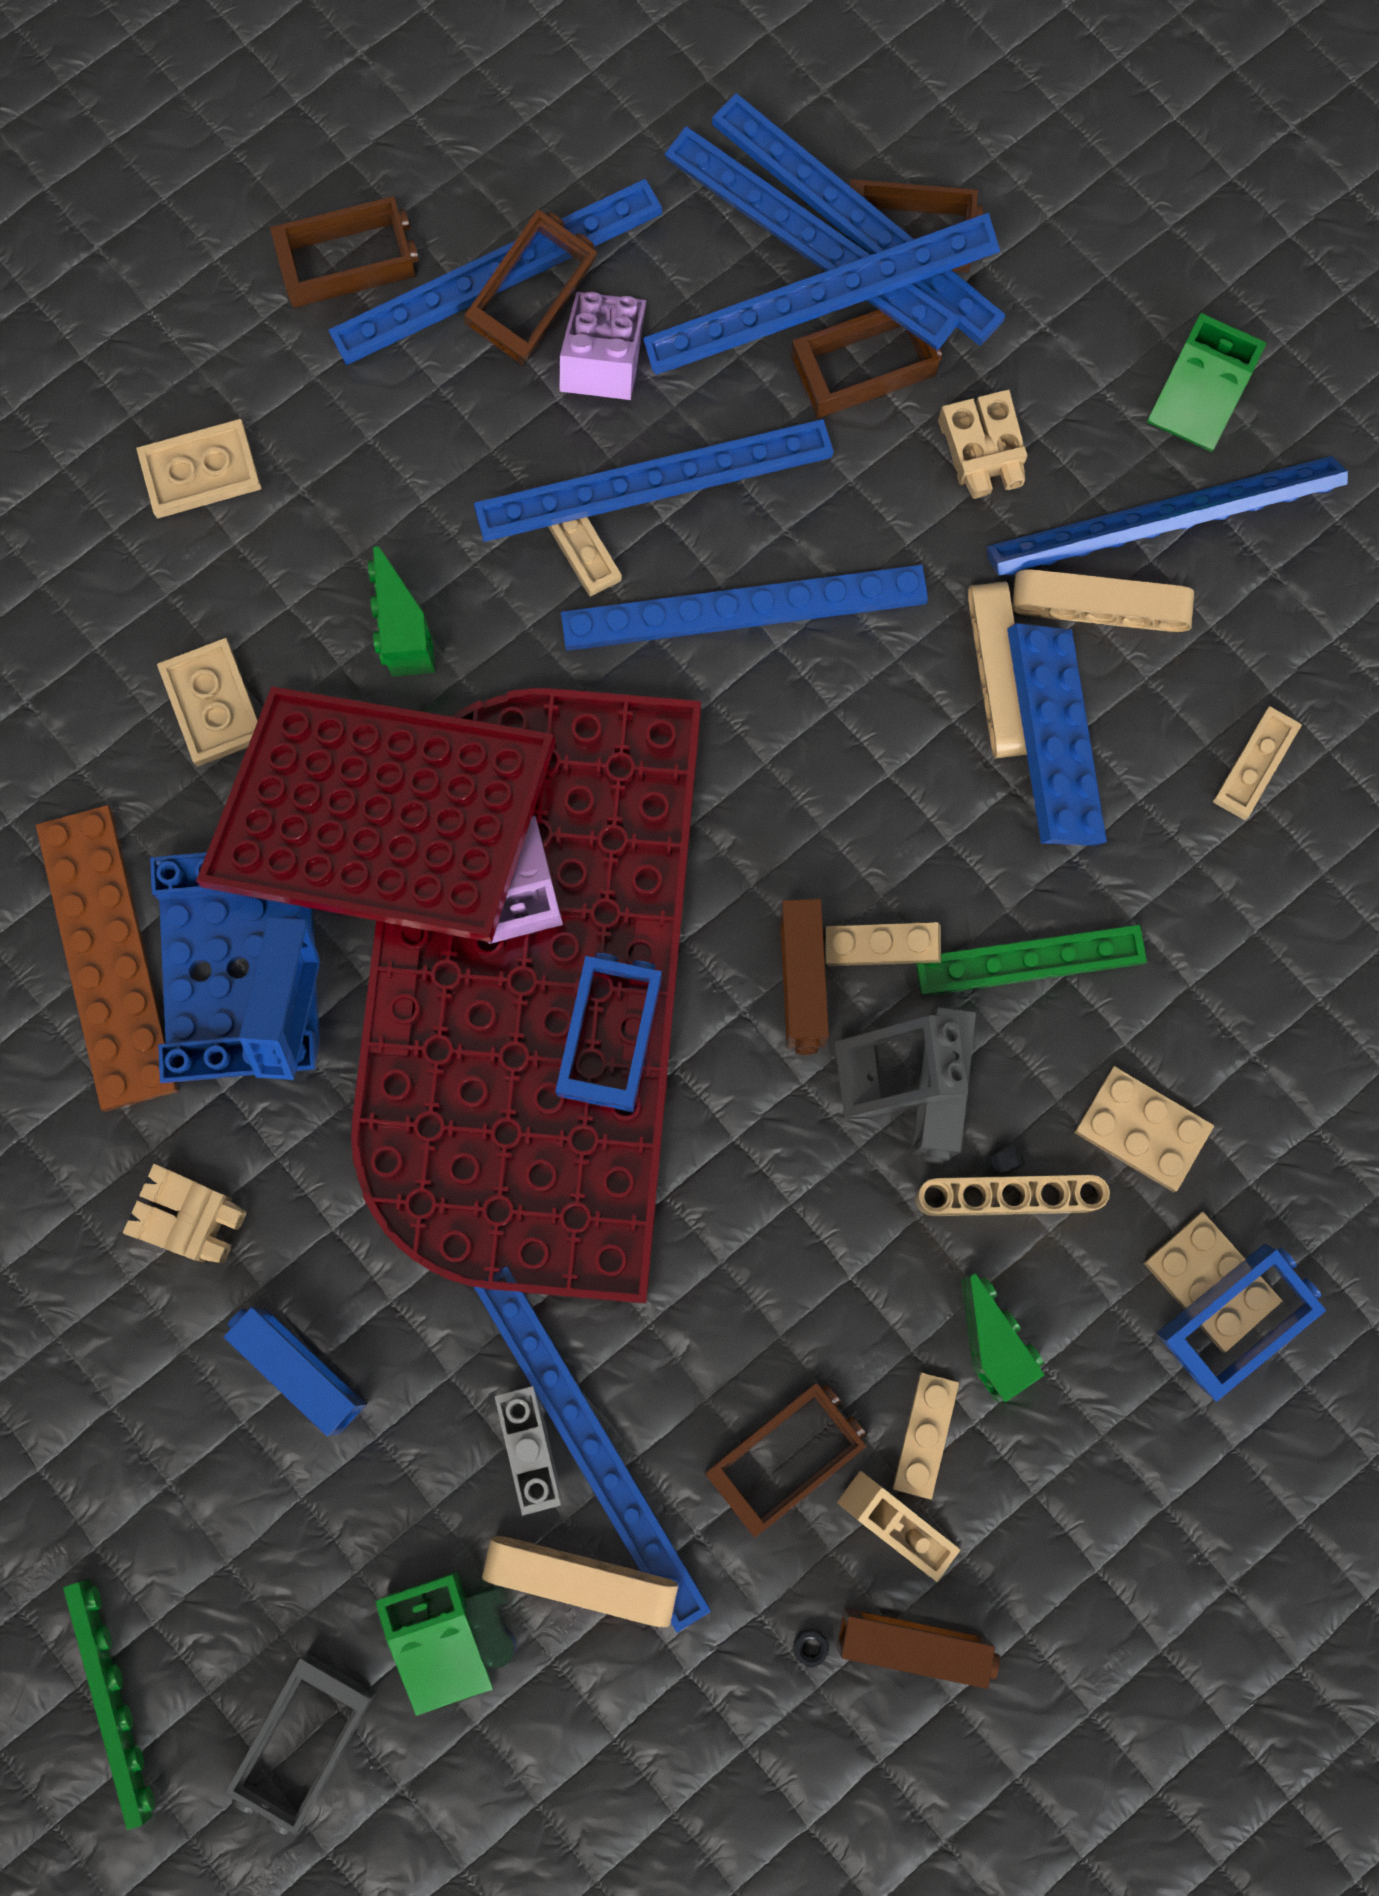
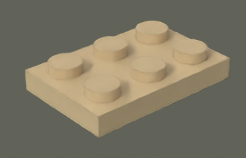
[136,419,262,519]
[157,638,258,767]
[1074,1066,1214,1192]
[1143,1212,1283,1353]

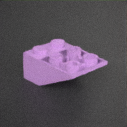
[560,292,647,400]
[488,816,563,944]

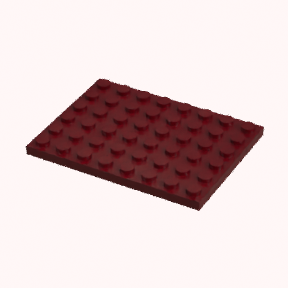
[196,686,556,943]

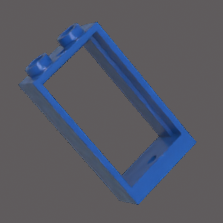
[239,916,320,1080]
[555,953,662,1112]
[1156,1243,1326,1402]
[224,1307,367,1437]

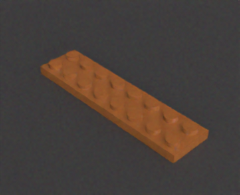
[36,805,179,1112]

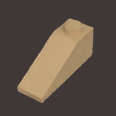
[837,1471,960,1582]

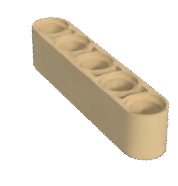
[1012,569,1194,632]
[968,581,1027,759]
[915,1175,1110,1216]
[482,1536,678,1627]

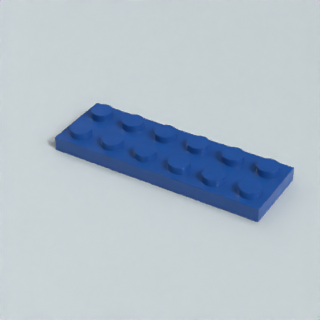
[1007,623,1107,846]

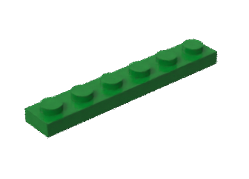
[915,925,1147,997]
[63,1578,155,1830]

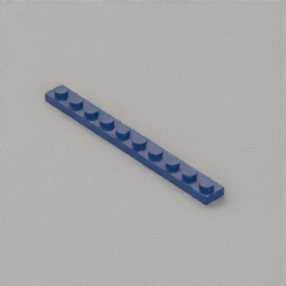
[712,93,1006,346]
[664,126,960,351]
[328,178,662,366]
[643,213,1000,375]
[473,419,834,542]
[986,456,1348,576]
[561,565,928,651]
[474,1266,711,1633]

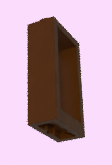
[845,179,983,273]
[270,196,419,308]
[464,209,597,366]
[791,310,942,419]
[780,899,829,1055]
[705,1382,867,1538]
[836,1607,1000,1689]

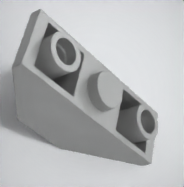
[494,1386,561,1515]

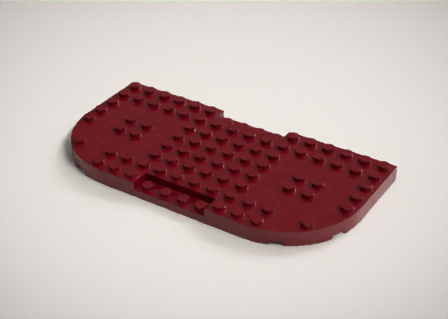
[351,688,701,1304]

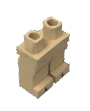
[938,390,1027,499]
[123,1164,247,1264]

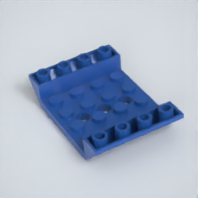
[150,852,320,1083]

